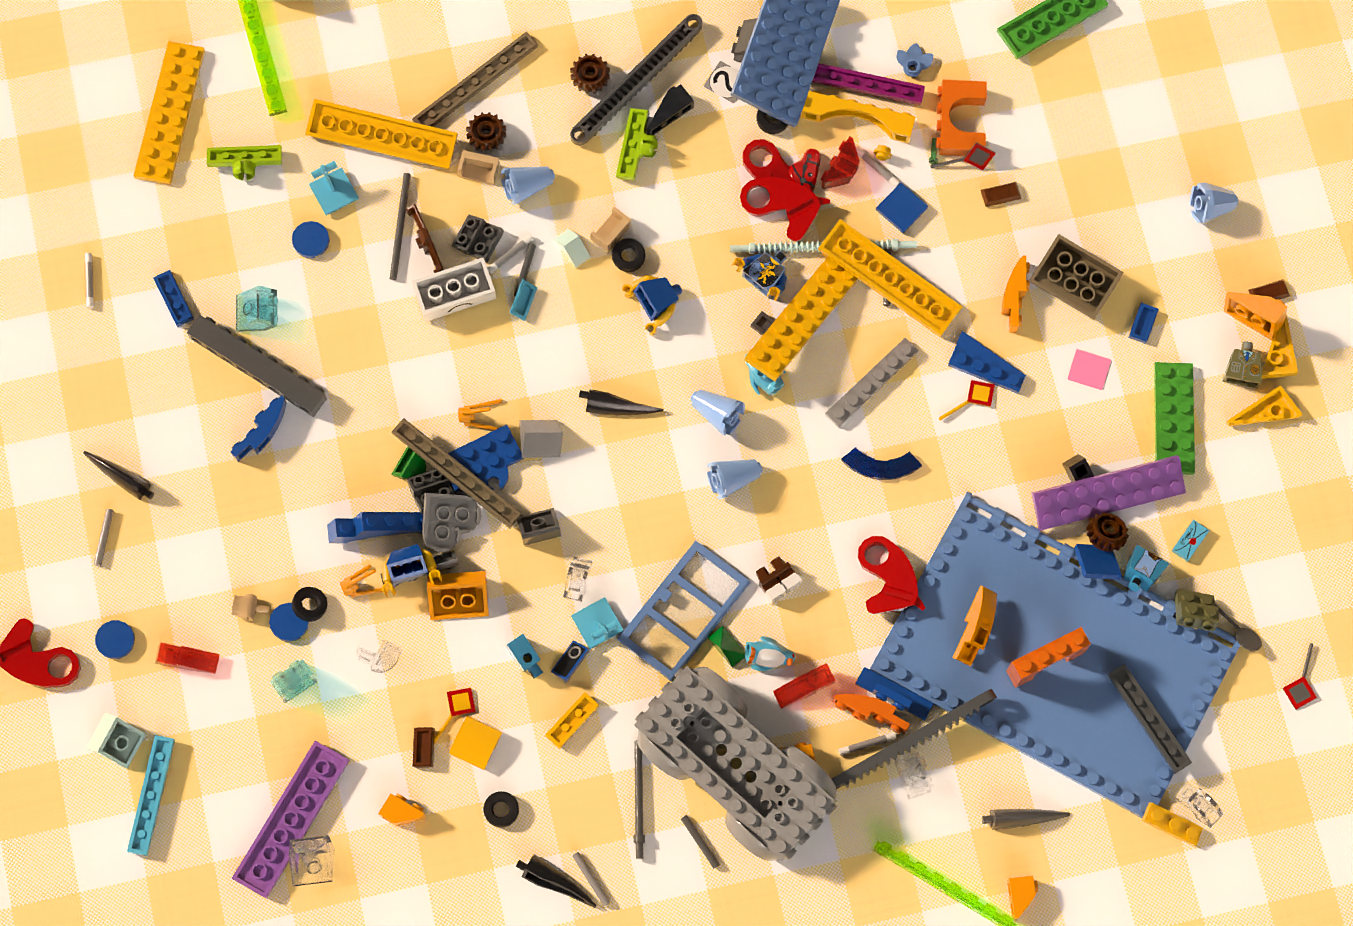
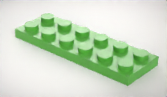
[996,0,1108,60]
[1154,362,1195,475]

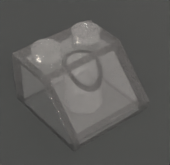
[895,752,934,800]
[289,835,335,887]

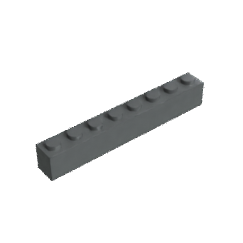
[187,315,327,417]

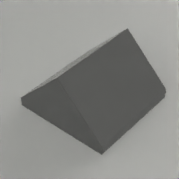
[517,508,561,546]

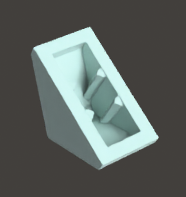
[553,229,591,268]

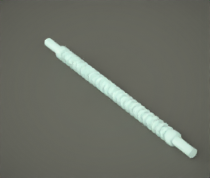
[730,239,917,254]

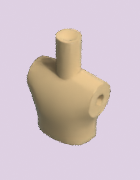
[231,594,269,621]

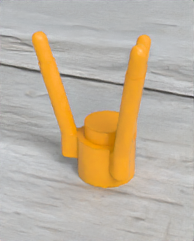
[458,399,503,430]
[340,565,383,598]

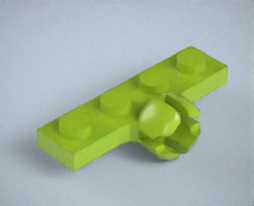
[616,108,658,181]
[206,145,282,181]

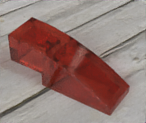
[154,642,220,674]
[773,663,835,709]

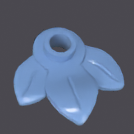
[896,43,933,77]

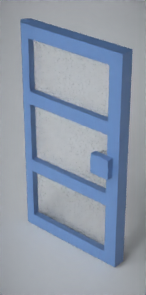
[617,540,751,682]

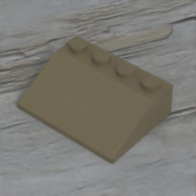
[1029,234,1124,320]

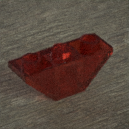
[820,136,860,190]

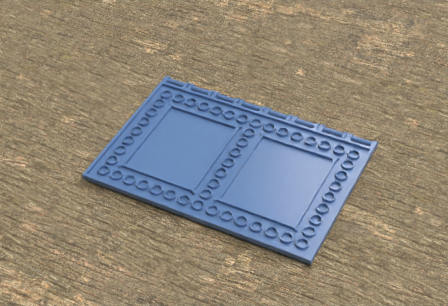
[870,491,1240,819]

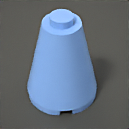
[501,166,555,205]
[690,389,745,436]
[707,459,762,500]

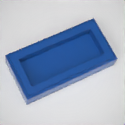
[1128,302,1159,344]

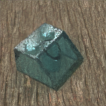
[236,285,278,332]
[270,659,318,703]

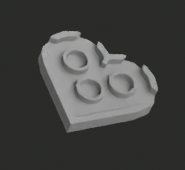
[422,493,482,552]

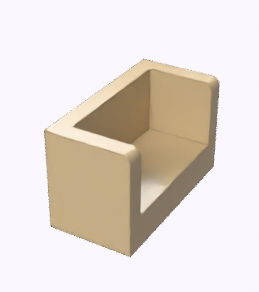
[457,150,500,185]
[590,206,632,253]

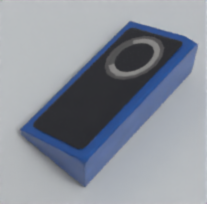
[551,640,589,683]

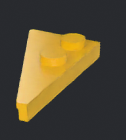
[1262,313,1298,379]
[1226,385,1303,426]

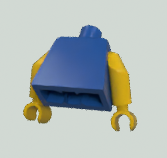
[622,275,682,336]
[382,544,442,597]

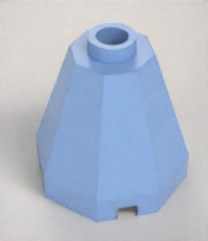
[1189,182,1238,223]

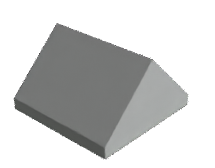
[519,420,563,458]

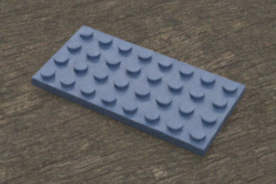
[730,0,840,127]

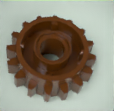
[570,54,610,94]
[466,112,507,152]
[1086,512,1129,552]

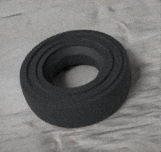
[756,110,788,134]
[612,238,646,272]
[292,587,327,622]
[483,791,519,827]

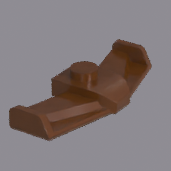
[406,204,444,273]

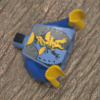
[731,251,787,301]

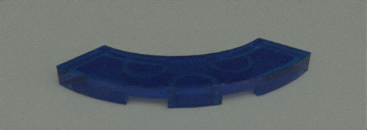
[841,447,922,480]

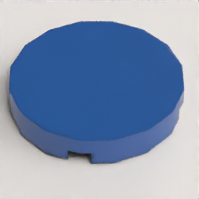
[292,221,330,258]
[269,603,309,642]
[95,620,135,659]

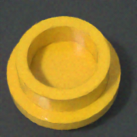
[873,145,892,161]

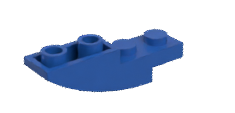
[230,395,287,462]

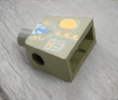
[1222,341,1262,389]

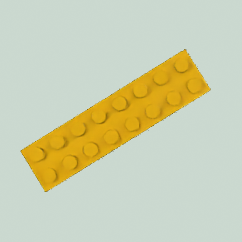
[133,41,205,185]
[305,99,458,170]
[818,219,962,337]
[744,257,858,382]

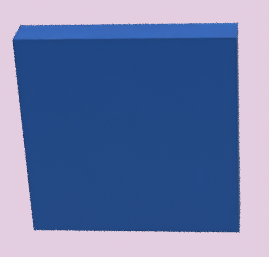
[875,183,928,234]
[1074,544,1122,580]

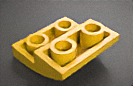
[449,715,503,770]

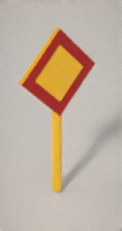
[939,380,995,421]
[434,688,476,744]

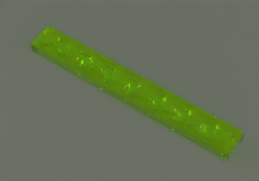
[237,0,288,117]
[872,841,1017,926]

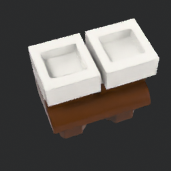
[756,556,802,604]

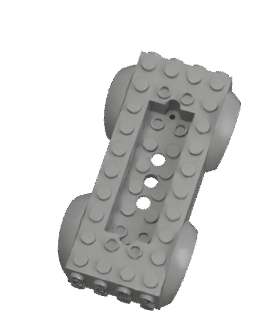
[634,666,837,861]

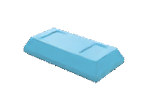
[510,279,538,321]

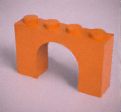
[936,79,987,156]
[1006,627,1091,688]

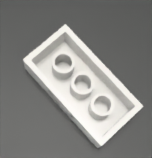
[412,257,497,322]

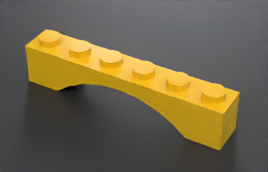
[801,91,916,144]

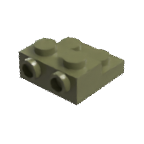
[1175,589,1219,631]

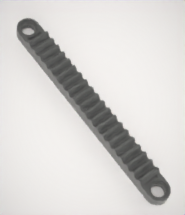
[570,14,703,146]
[831,689,997,790]

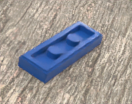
[153,270,194,327]

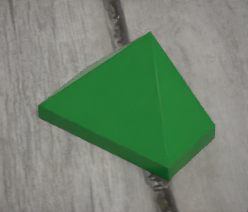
[391,447,426,479]
[708,626,745,668]

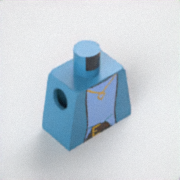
[1123,544,1169,591]
[506,634,543,679]

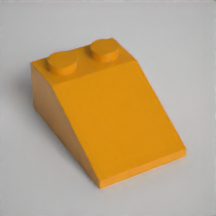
[1223,292,1288,340]

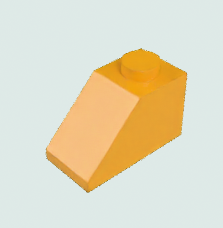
[1007,876,1038,921]

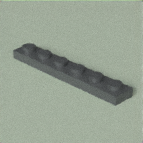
[1107,664,1192,774]

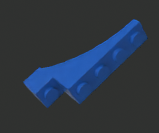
[327,512,423,544]

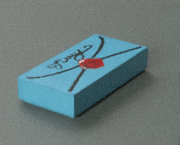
[1172,519,1210,562]

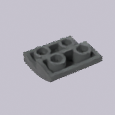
[451,214,504,263]
[407,469,455,515]

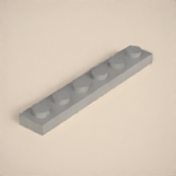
[825,338,919,428]

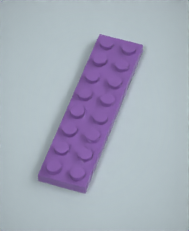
[1031,455,1186,531]
[232,741,350,899]

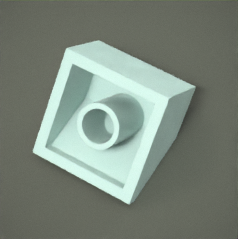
[86,713,146,769]

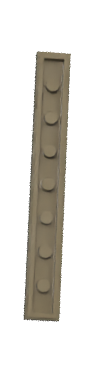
[412,31,538,127]
[391,418,522,529]

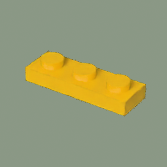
[545,692,599,750]
[1142,802,1203,846]

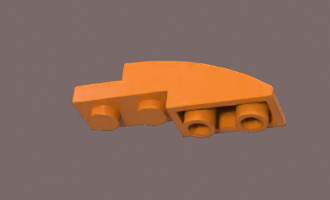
[832,694,910,734]

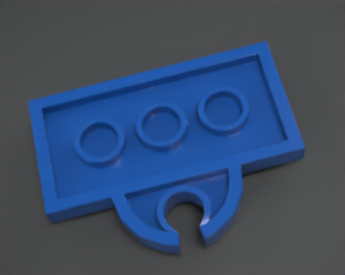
[448,424,524,493]

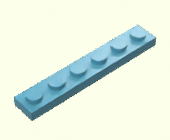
[127,735,175,856]

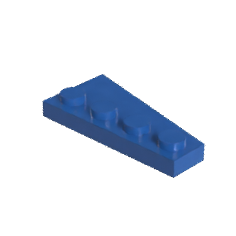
[948,331,1026,394]

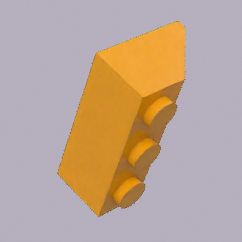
[427,571,489,620]

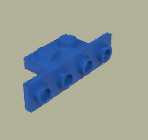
[855,667,933,721]

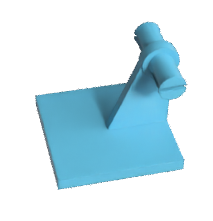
[309,161,359,216]
[571,597,624,649]

